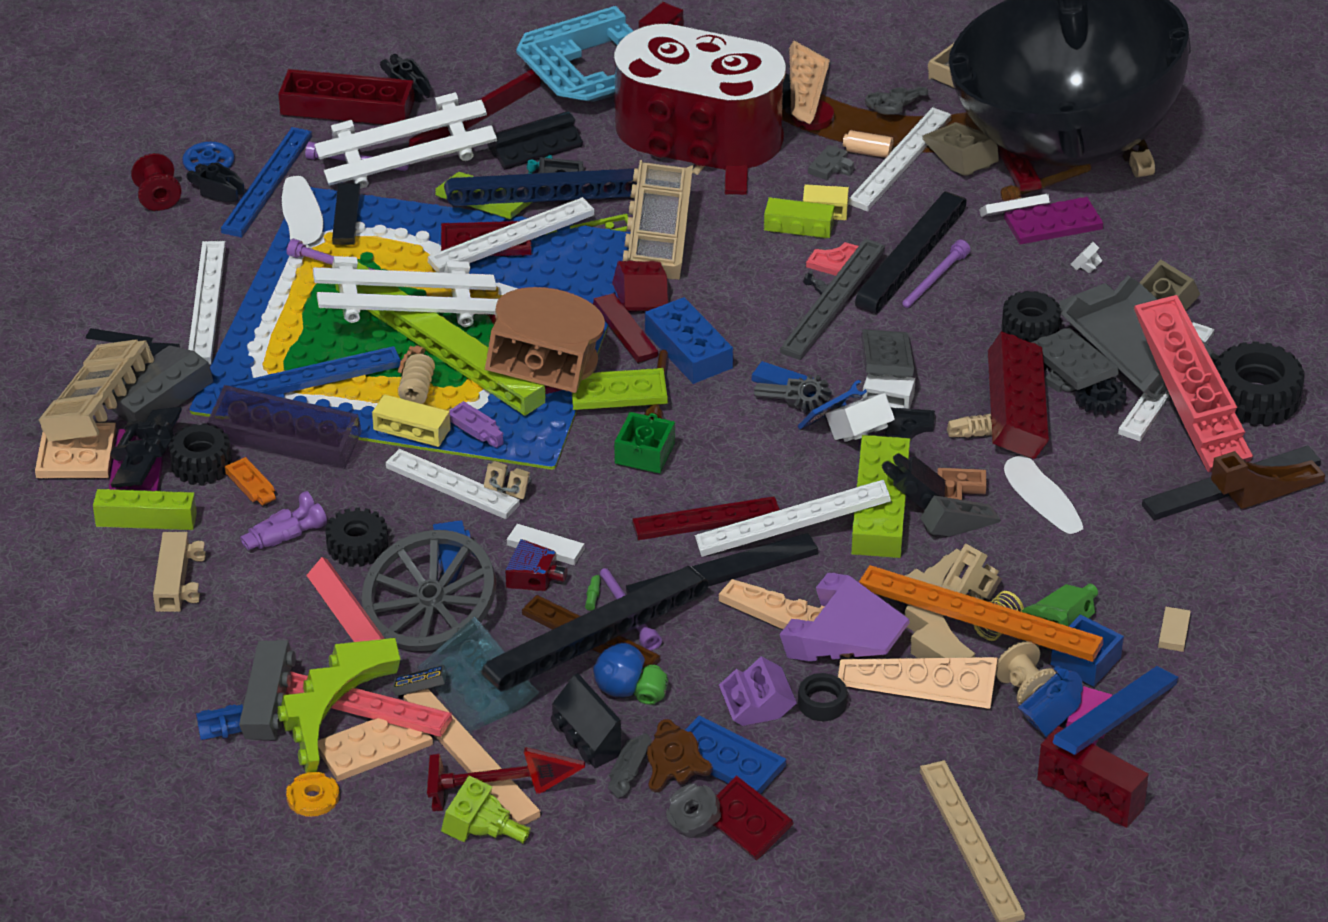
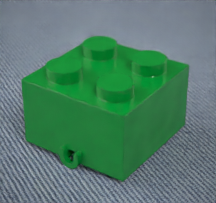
[614,412,675,473]

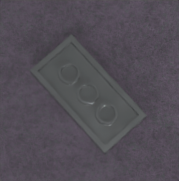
[1032,328,1118,390]
[861,329,914,378]

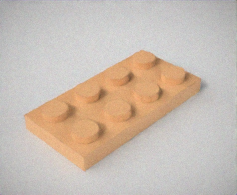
[317,718,433,782]

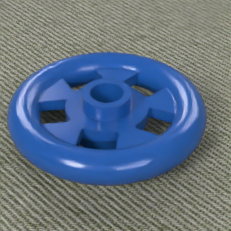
[182,141,235,172]

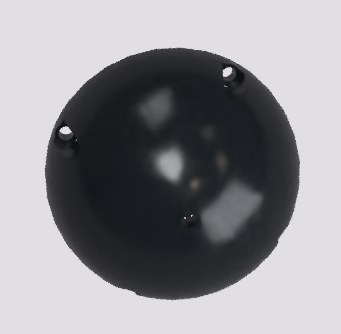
[949,0,1191,167]

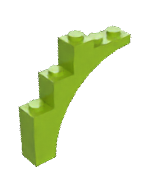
[278,638,400,773]

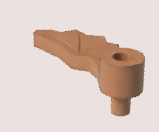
[398,345,425,374]

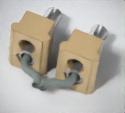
[484,461,531,499]

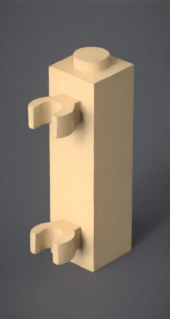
[153,532,206,611]

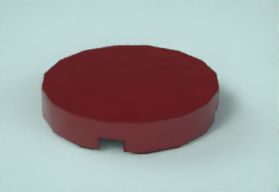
[791,100,834,130]

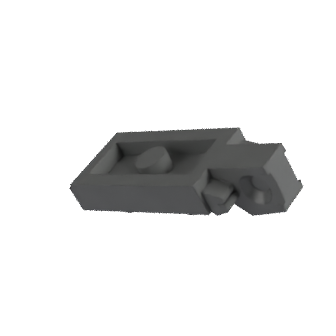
[607,734,652,798]

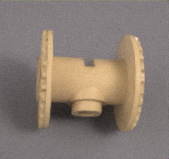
[996,641,1056,705]

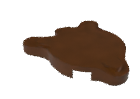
[647,719,713,793]

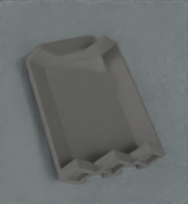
[1059,275,1219,399]

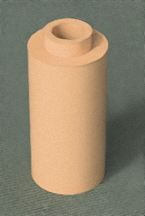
[843,130,893,158]

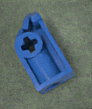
[1018,665,1083,736]

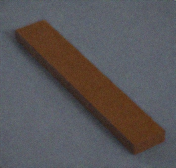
[522,595,660,667]

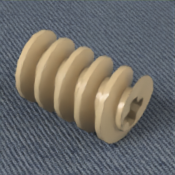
[398,354,435,404]

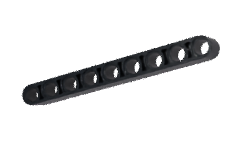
[855,191,967,314]

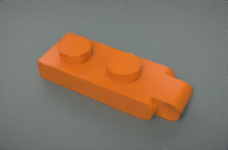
[225,457,276,506]

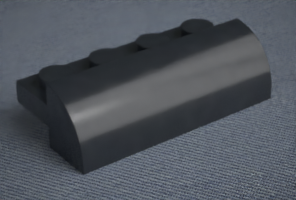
[487,111,583,170]

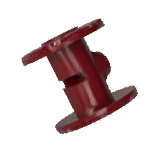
[131,153,182,211]

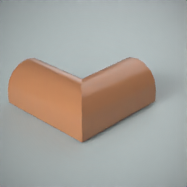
[937,468,986,500]

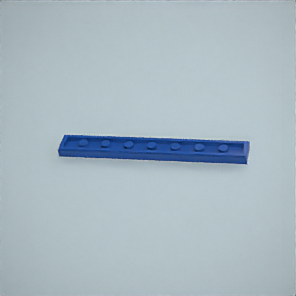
[221,127,312,238]
[213,346,401,408]
[1053,666,1179,755]

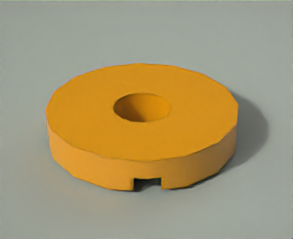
[286,772,339,816]

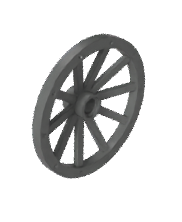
[362,530,496,651]

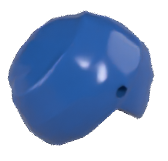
[593,643,645,697]

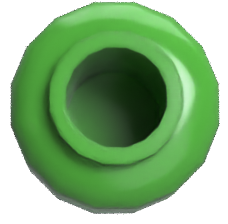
[634,665,669,705]

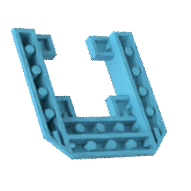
[516,6,633,102]

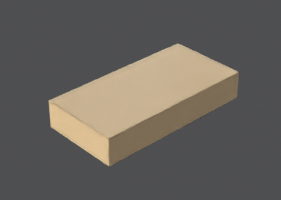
[1158,607,1191,652]

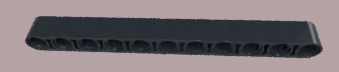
[481,566,709,692]

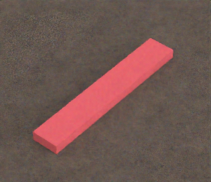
[306,557,385,642]

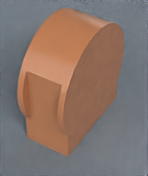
[485,287,605,393]

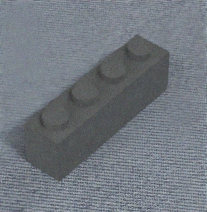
[239,641,296,740]

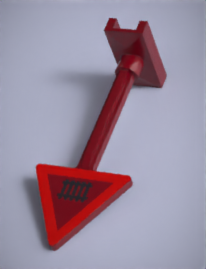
[427,747,585,811]

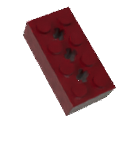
[1037,726,1149,828]

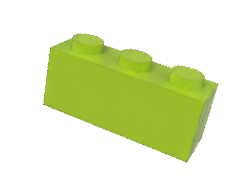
[764,197,835,238]

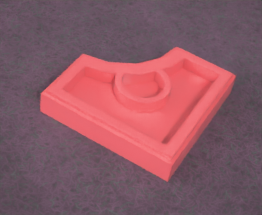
[806,242,859,276]

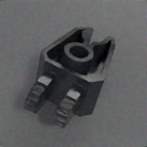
[380,54,431,103]
[186,162,245,202]

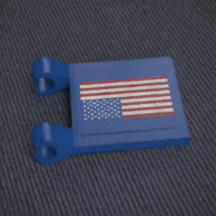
[797,380,867,430]

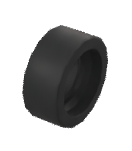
[798,673,847,721]

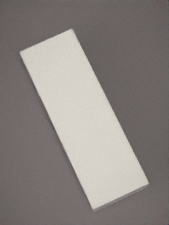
[980,194,1050,217]
[507,524,584,565]

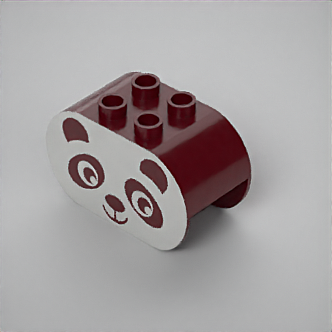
[614,24,786,170]

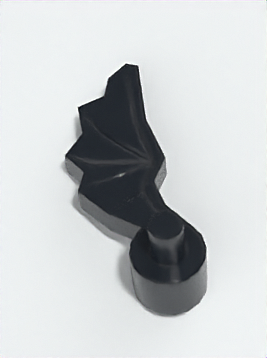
[803,271,828,294]

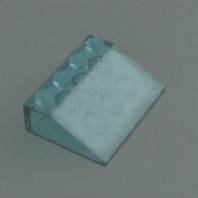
[418,617,539,732]

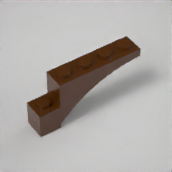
[1211,451,1325,509]

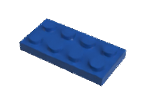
[685,715,786,794]

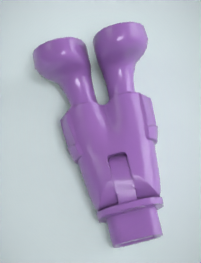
[240,491,327,551]

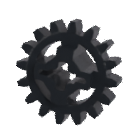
[1075,377,1127,415]

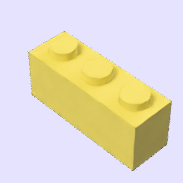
[372,394,450,447]

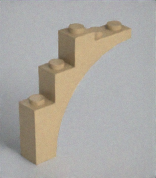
[904,549,975,658]

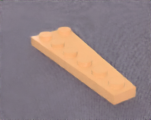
[789,41,830,124]
[719,579,853,658]
[838,657,998,709]

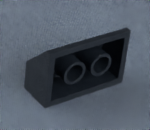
[551,673,621,768]

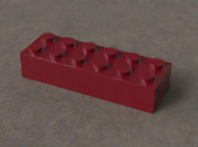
[278,69,414,125]
[988,331,1049,459]

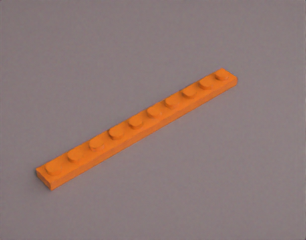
[859,565,1103,662]

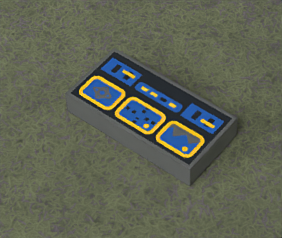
[393,665,447,696]

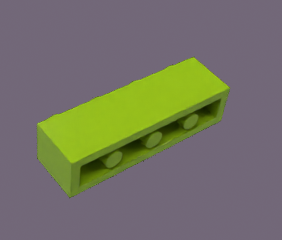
[93,489,197,530]

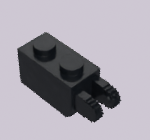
[881,453,946,510]

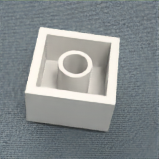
[825,393,895,442]

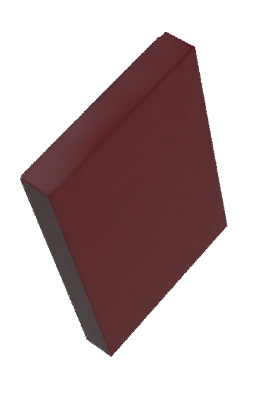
[713,775,794,861]

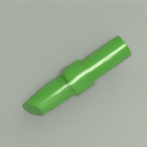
[585,575,600,611]

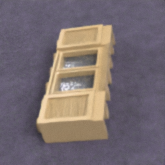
[39,339,154,442]

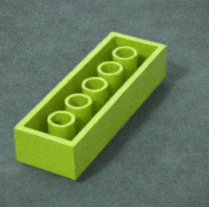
[851,435,910,558]

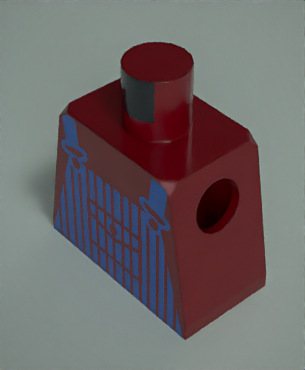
[505,539,568,591]

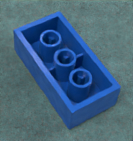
[645,297,733,384]

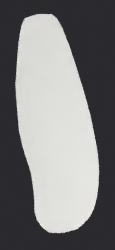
[282,176,323,245]
[1004,456,1083,534]

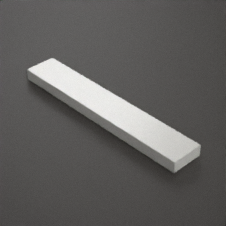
[386,449,520,519]

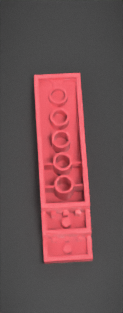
[1134,295,1253,473]

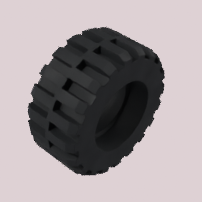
[1215,341,1305,426]

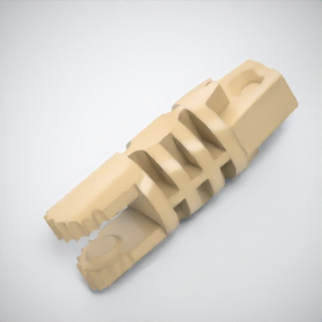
[947,414,992,438]

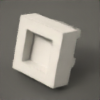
[1071,242,1102,273]

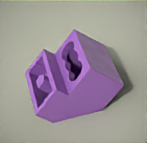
[719,656,797,726]

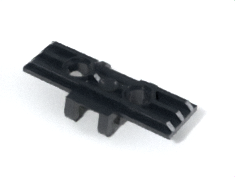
[110,407,182,488]

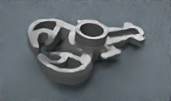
[865,86,928,115]

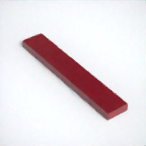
[632,496,780,540]

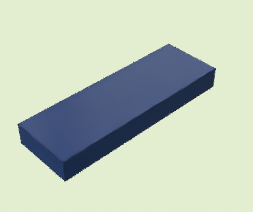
[752,361,816,397]

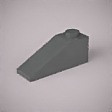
[920,496,1001,536]

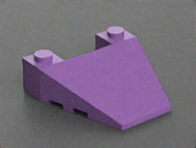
[780,573,910,661]

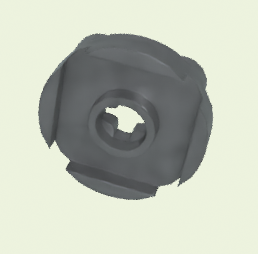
[666,784,721,838]

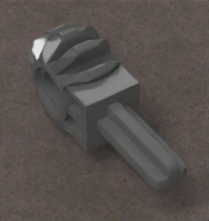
[754,374,832,414]

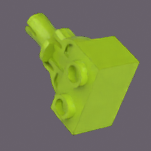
[441,776,531,844]

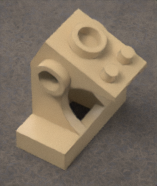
[941,543,1002,600]

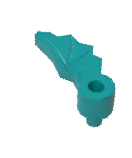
[527,155,552,174]

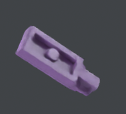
[449,401,504,448]

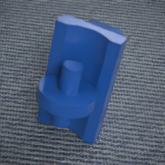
[196,704,243,740]

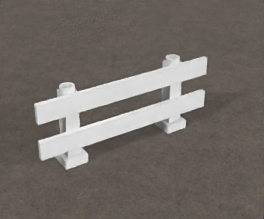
[315,92,497,188]
[313,256,499,327]

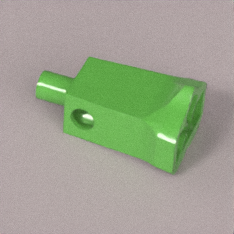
[1022,584,1098,626]

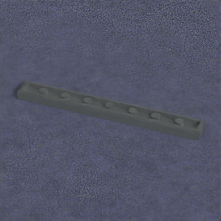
[780,238,885,360]

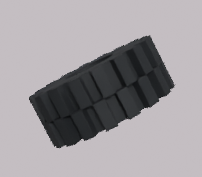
[325,507,388,567]

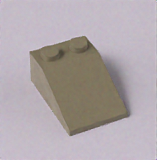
[922,122,999,176]
[1140,259,1201,311]

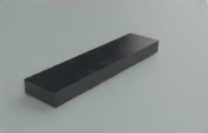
[332,184,361,245]

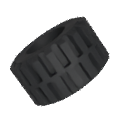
[1001,291,1061,343]
[169,423,232,485]

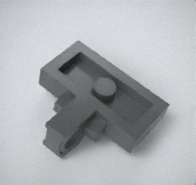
[808,145,854,180]

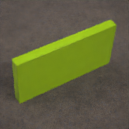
[435,172,532,219]
[571,368,668,410]

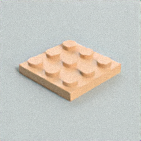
[35,423,117,478]

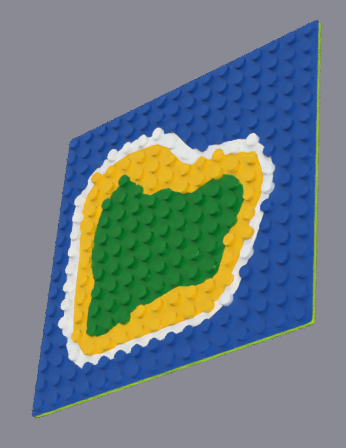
[189,186,641,469]

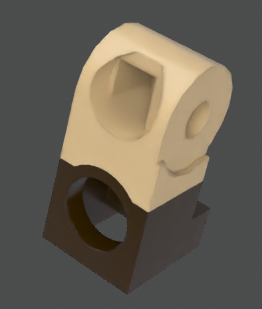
[1123,139,1155,178]

